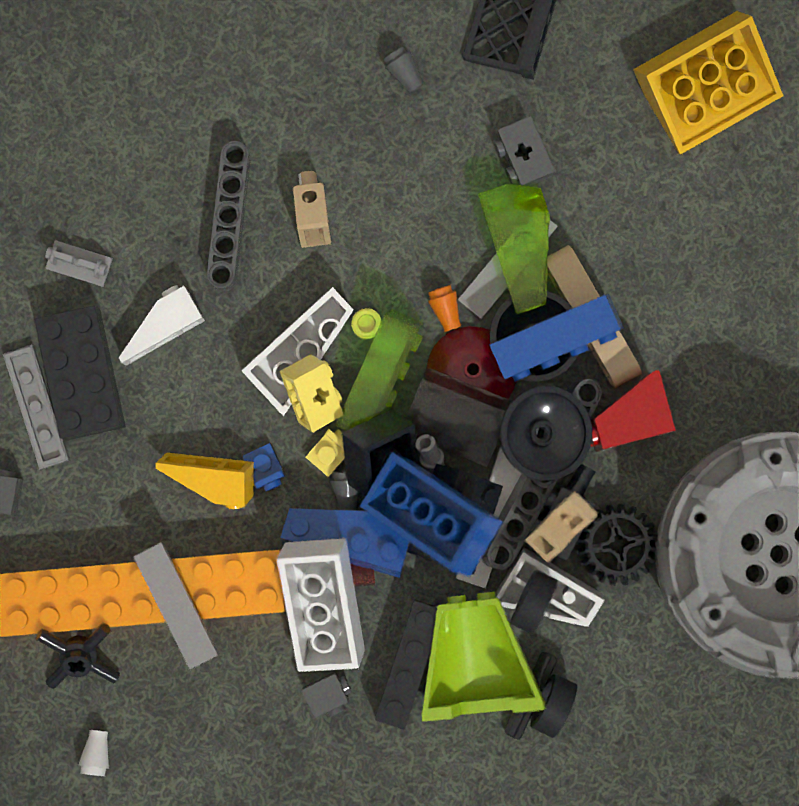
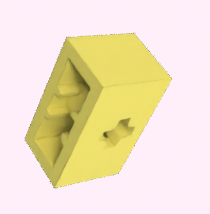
[279,354,344,433]

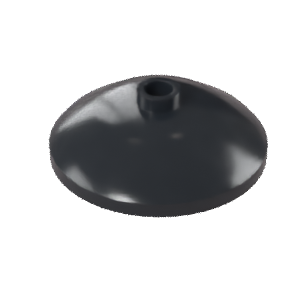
[490,290,577,382]
[500,386,592,480]

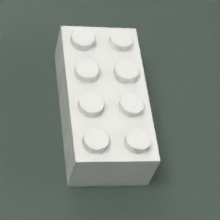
[277,538,365,672]

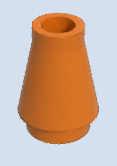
[427,285,461,332]

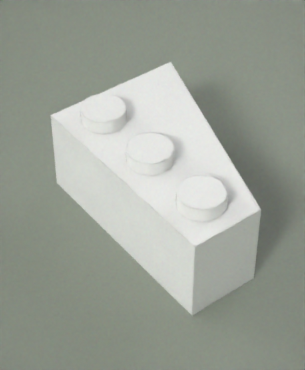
[496,547,604,627]

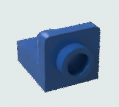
[242,443,286,492]

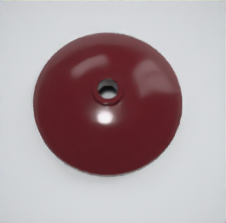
[426,326,516,417]

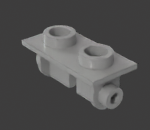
[45,240,113,287]

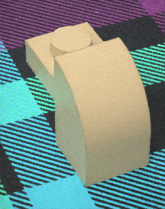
[525,492,598,563]

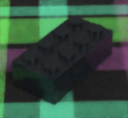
[34,305,126,441]

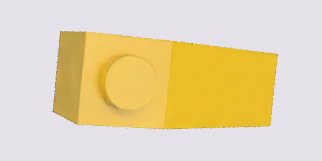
[156,452,254,509]

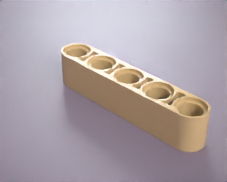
[541,245,642,389]

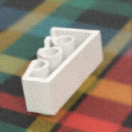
[242,287,353,416]

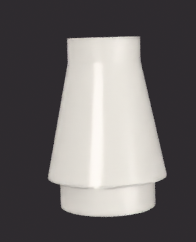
[78,730,109,776]

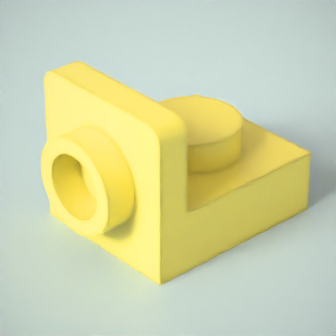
[306,429,345,477]

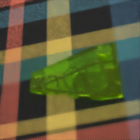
[478,184,550,314]

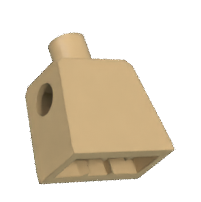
[293,171,331,248]

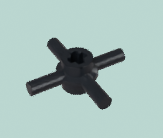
[36,623,120,689]

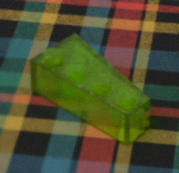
[335,308,424,431]

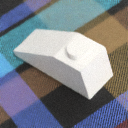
[119,285,205,366]

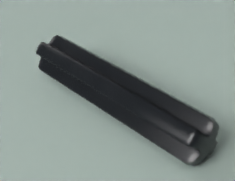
[505,652,557,740]

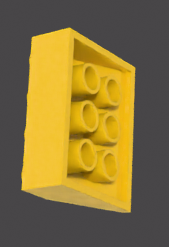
[633,11,783,155]

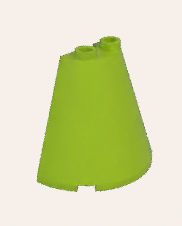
[422,591,546,722]

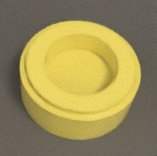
[351,308,382,340]

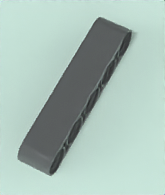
[207,141,251,292]

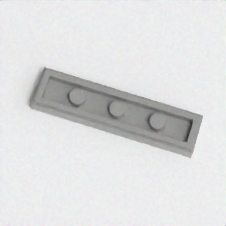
[457,207,558,320]
[3,345,70,470]
[134,542,219,669]

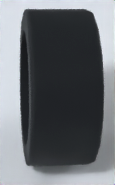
[510,570,558,634]
[530,674,577,738]

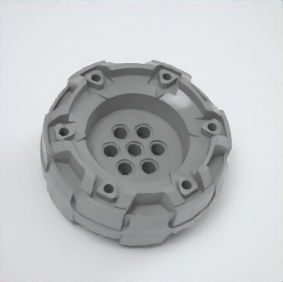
[655,432,799,678]

